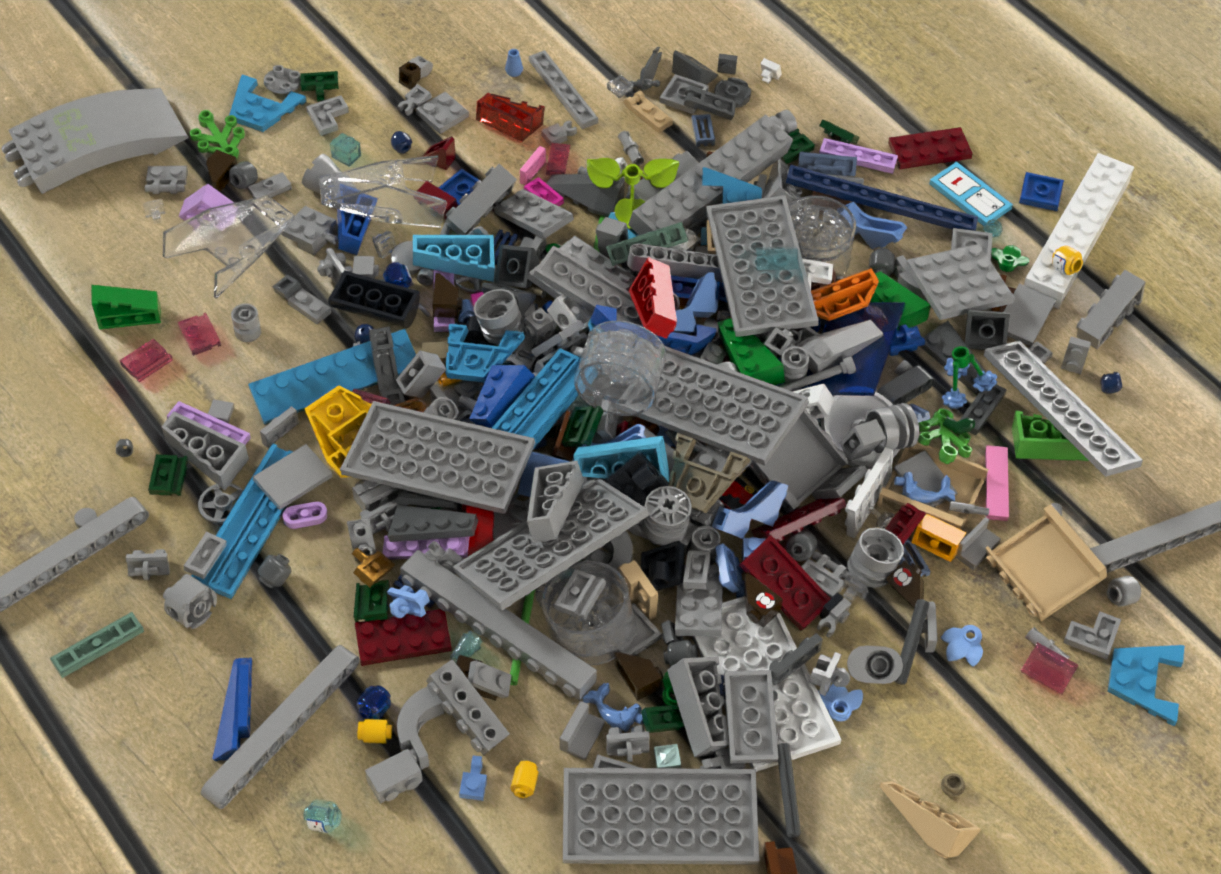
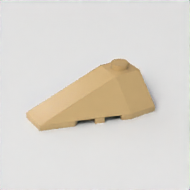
[879,781,981,858]

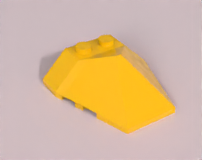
[305,385,373,478]

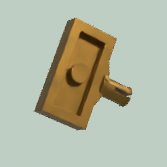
[351,547,395,587]

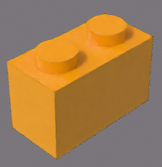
[911,514,967,562]

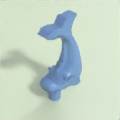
[894,472,955,504]
[583,682,644,732]

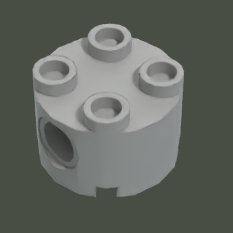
[163,574,217,629]

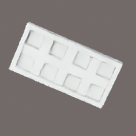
[845,447,893,538]

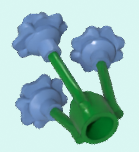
[942,346,997,409]

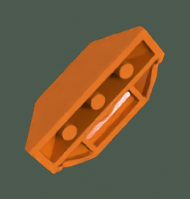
[811,268,879,321]

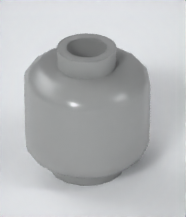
[1107,576,1141,607]

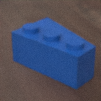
[337,185,378,255]
[469,365,536,428]

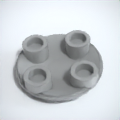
[264,65,301,94]
[391,241,424,275]

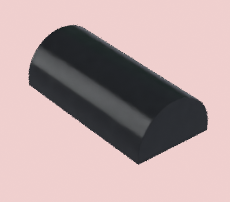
[328,270,420,328]

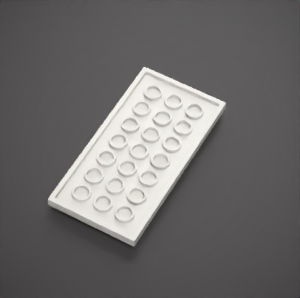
[692,596,841,772]

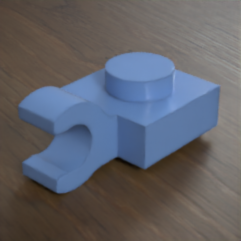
[459,755,487,801]

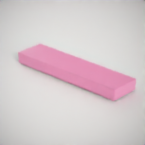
[985,445,1009,521]

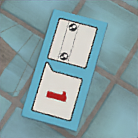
[929,162,1013,227]

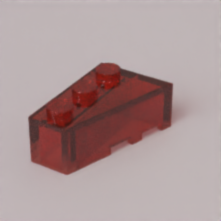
[476,93,545,142]

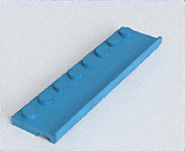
[248,329,416,425]
[492,348,597,451]
[191,443,293,600]

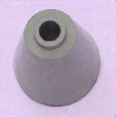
[302,154,357,201]

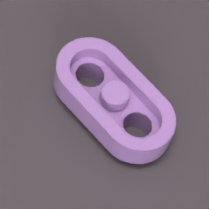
[283,502,327,529]

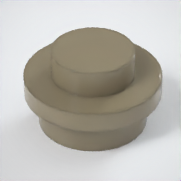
[941,773,965,797]

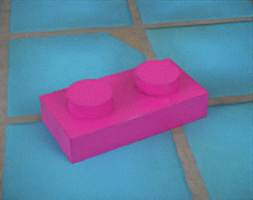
[524,177,564,206]

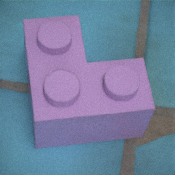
[179,184,239,231]

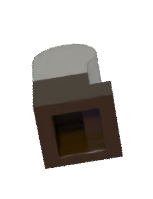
[399,56,433,90]

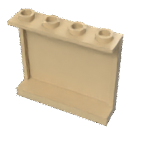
[877,441,989,530]
[986,504,1107,621]

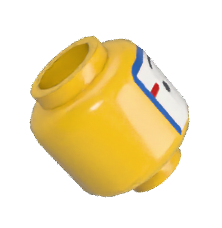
[1052,245,1083,275]

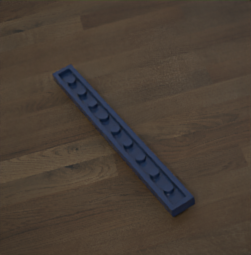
[786,165,978,231]

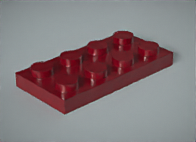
[888,127,973,170]
[751,498,846,542]
[739,535,831,631]
[355,609,452,666]

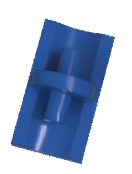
[882,325,925,356]

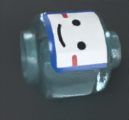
[303,799,342,833]

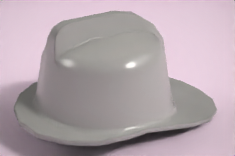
[847,646,903,684]

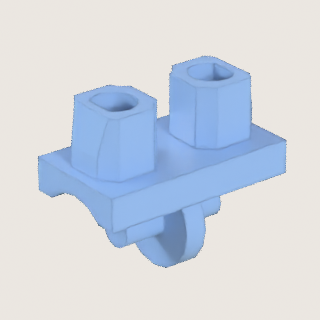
[387,585,430,618]

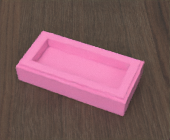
[520,146,546,185]

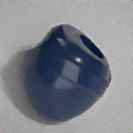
[391,131,413,154]
[355,324,374,343]
[1100,372,1123,394]

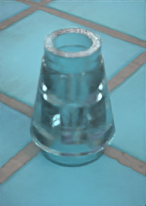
[450,631,483,663]

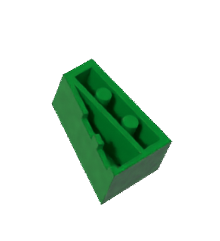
[869,271,931,332]
[91,284,161,330]

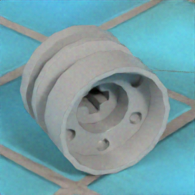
[473,289,525,345]
[865,403,919,453]
[642,486,692,545]
[847,528,904,588]

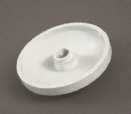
[821,388,900,469]

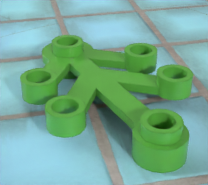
[190,110,245,159]
[918,408,972,464]

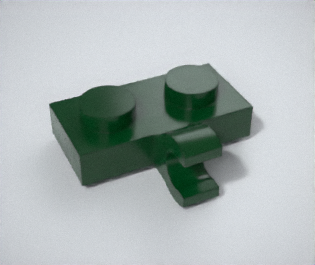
[300,71,339,102]

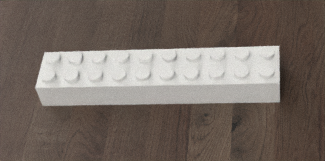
[1024,153,1134,309]

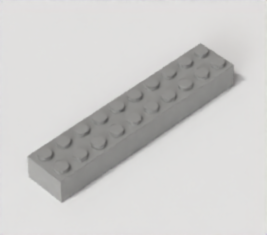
[628,115,793,235]

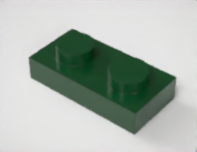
[819,119,860,144]
[641,705,685,733]

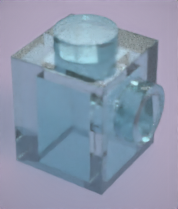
[330,133,361,167]

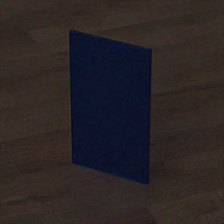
[800,302,905,396]

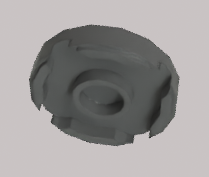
[714,77,751,108]

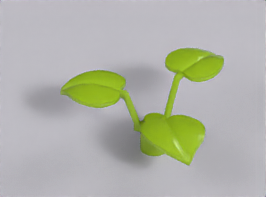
[587,158,679,229]

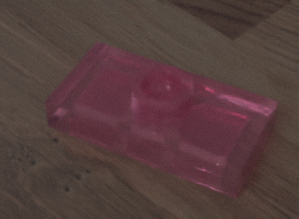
[546,143,570,175]

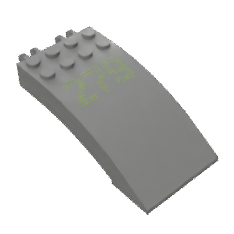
[1,88,188,194]

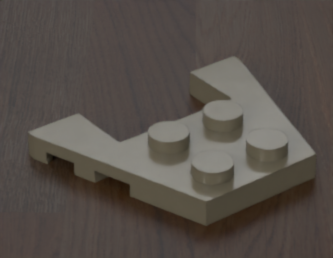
[668,433,750,514]

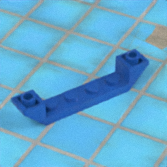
[591,305,716,356]

